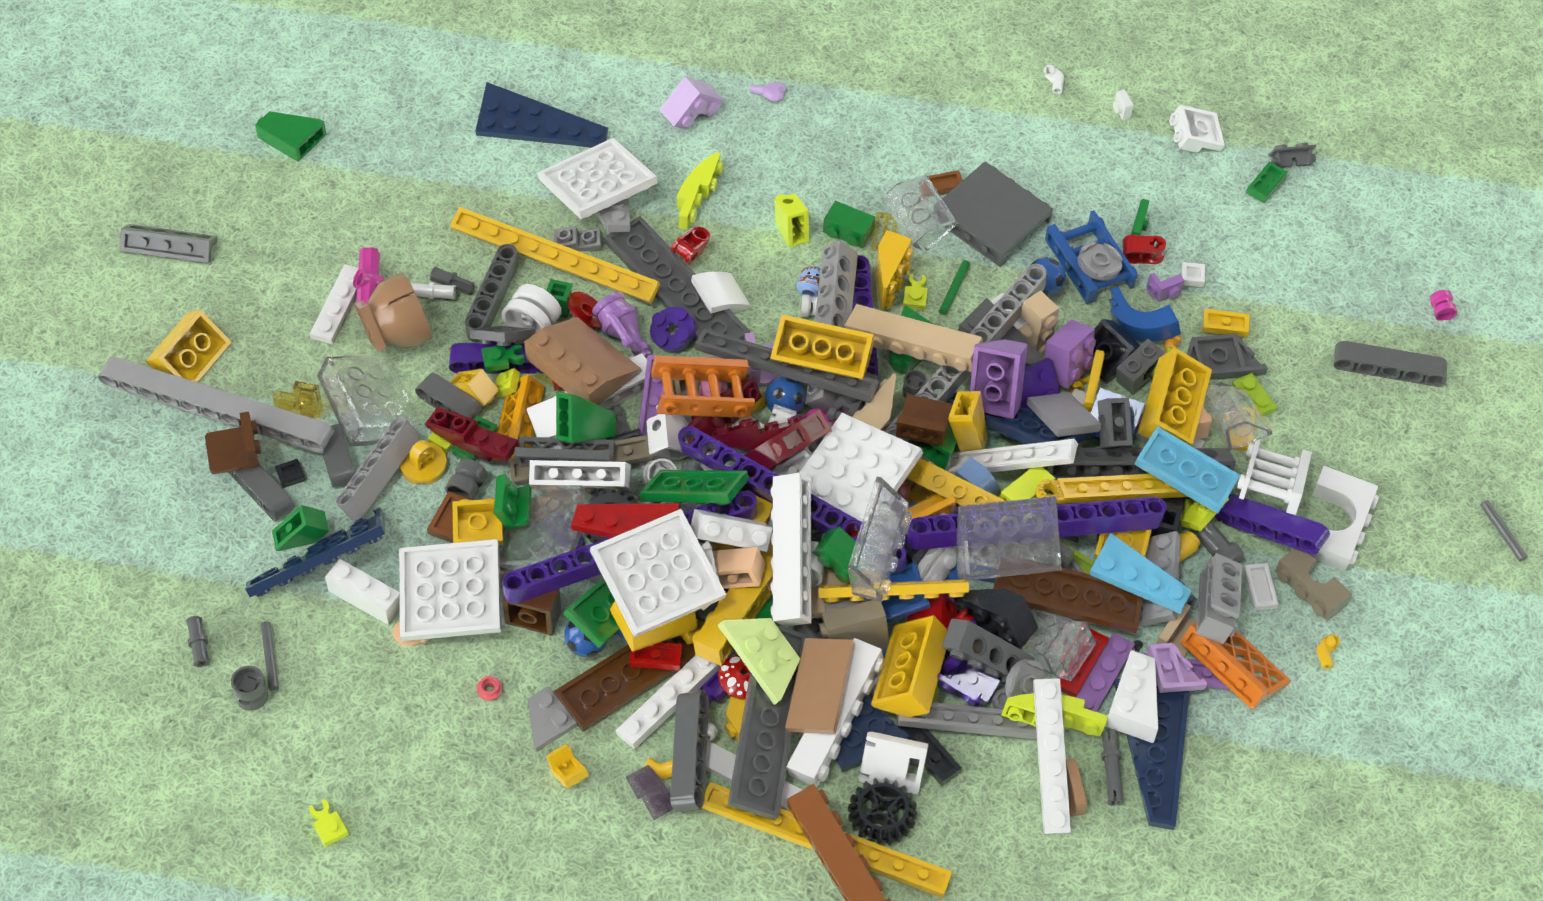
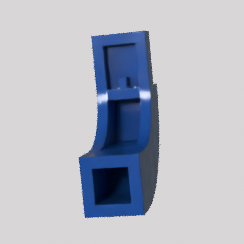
[1109,286,1181,342]

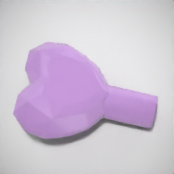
[750,82,787,102]

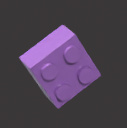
[1045,319,1096,389]

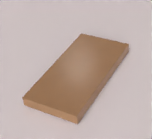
[785,638,855,734]

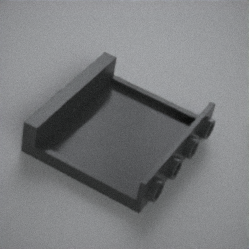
[932,162,1053,267]

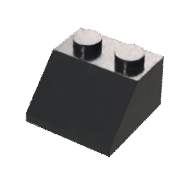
[1093,319,1140,384]

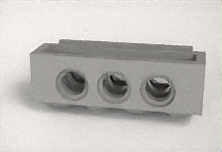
[1196,553,1242,645]

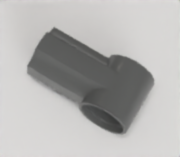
[1197,524,1244,563]

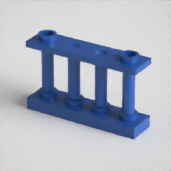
[1045,210,1138,305]

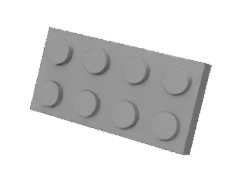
[1138,531,1180,627]

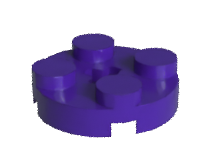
[650,307,696,353]

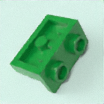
[493,474,532,530]

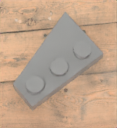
[597,199,630,232]

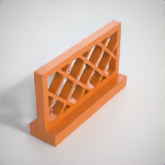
[1180,622,1291,710]

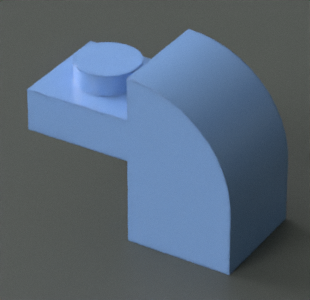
[955,457,998,495]

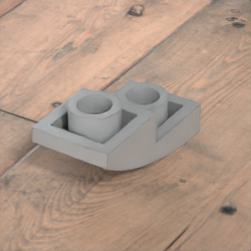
[554,226,602,251]

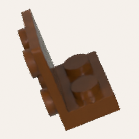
[896,395,953,446]

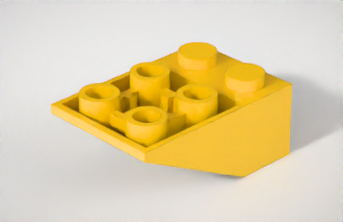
[875,230,914,311]

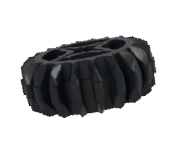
[848,777,918,846]

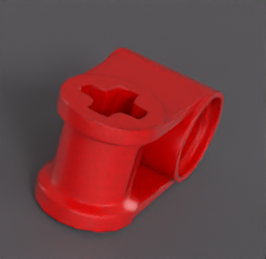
[670,226,711,265]
[1122,234,1166,264]

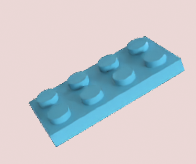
[1134,426,1241,514]

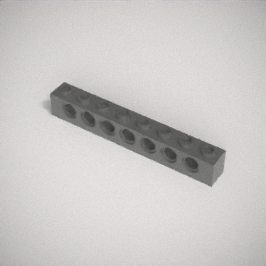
[1043,448,1236,480]

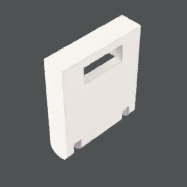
[859,732,928,795]

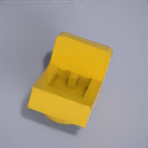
[546,744,589,789]

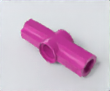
[353,247,383,311]

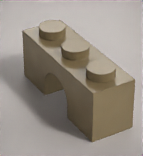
[1275,549,1352,621]

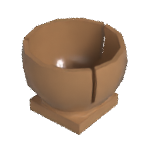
[354,273,432,351]

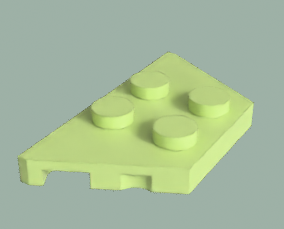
[718,618,800,705]

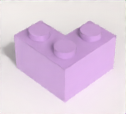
[660,77,724,129]

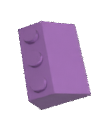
[970,339,1028,419]

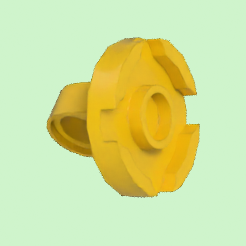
[400,440,447,485]

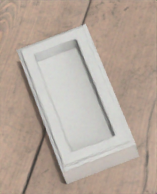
[1243,563,1279,610]

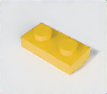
[1202,309,1250,337]

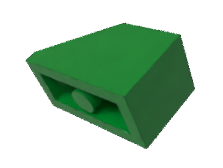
[272,505,329,551]

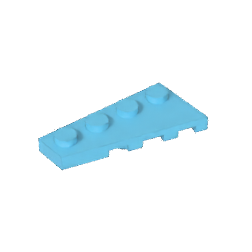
[1090,533,1192,614]

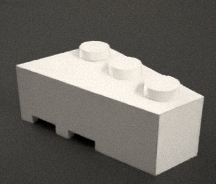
[1105,650,1158,743]

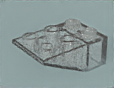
[1021,608,1096,681]

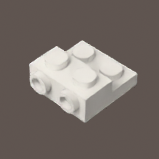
[1169,105,1225,153]

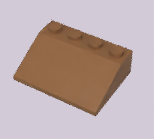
[524,317,641,405]

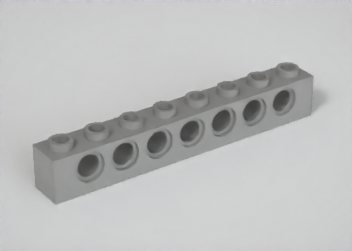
[805,240,858,413]

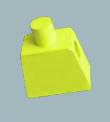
[774,194,809,248]

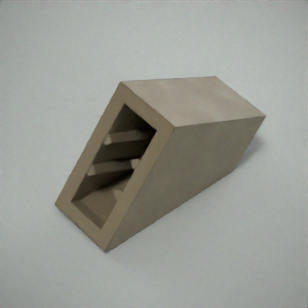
[819,598,889,650]

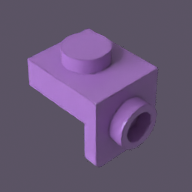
[1146,273,1185,302]

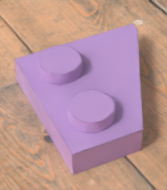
[1147,643,1207,693]

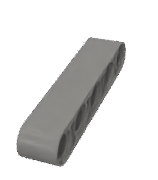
[336,416,419,521]

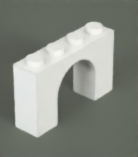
[1290,466,1379,572]

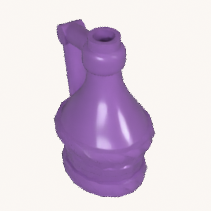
[592,292,652,358]

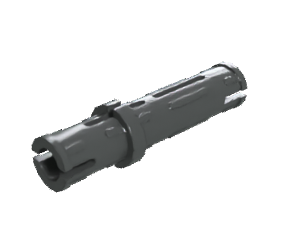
[1101,729,1124,806]

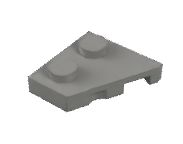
[528,686,577,752]

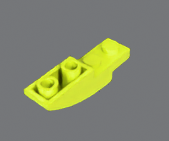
[677,152,724,230]
[1001,693,1108,737]

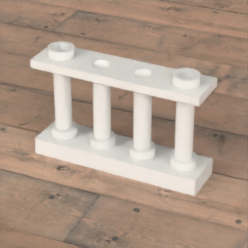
[1237,436,1312,515]

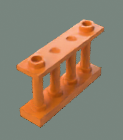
[651,355,755,418]

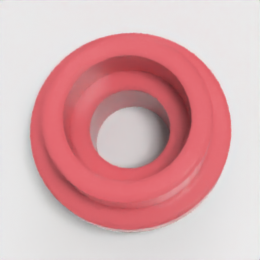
[477,676,502,701]

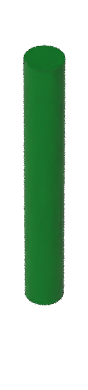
[939,260,970,315]

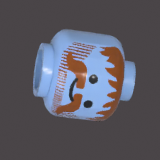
[796,266,821,297]

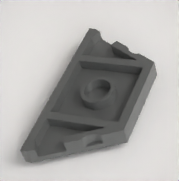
[1187,334,1268,379]

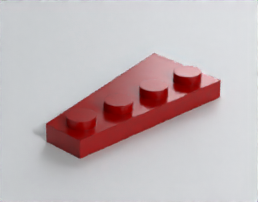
[571,503,680,538]

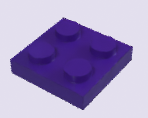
[1021,358,1060,409]

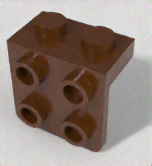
[205,411,261,474]

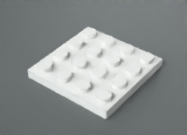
[538,138,658,219]
[800,413,923,527]
[590,509,726,637]
[399,539,501,641]

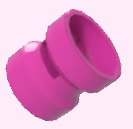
[1429,290,1458,321]

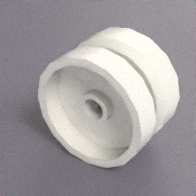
[502,284,561,332]

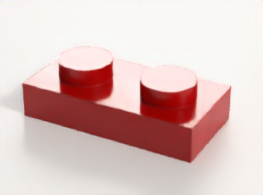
[630,642,682,671]

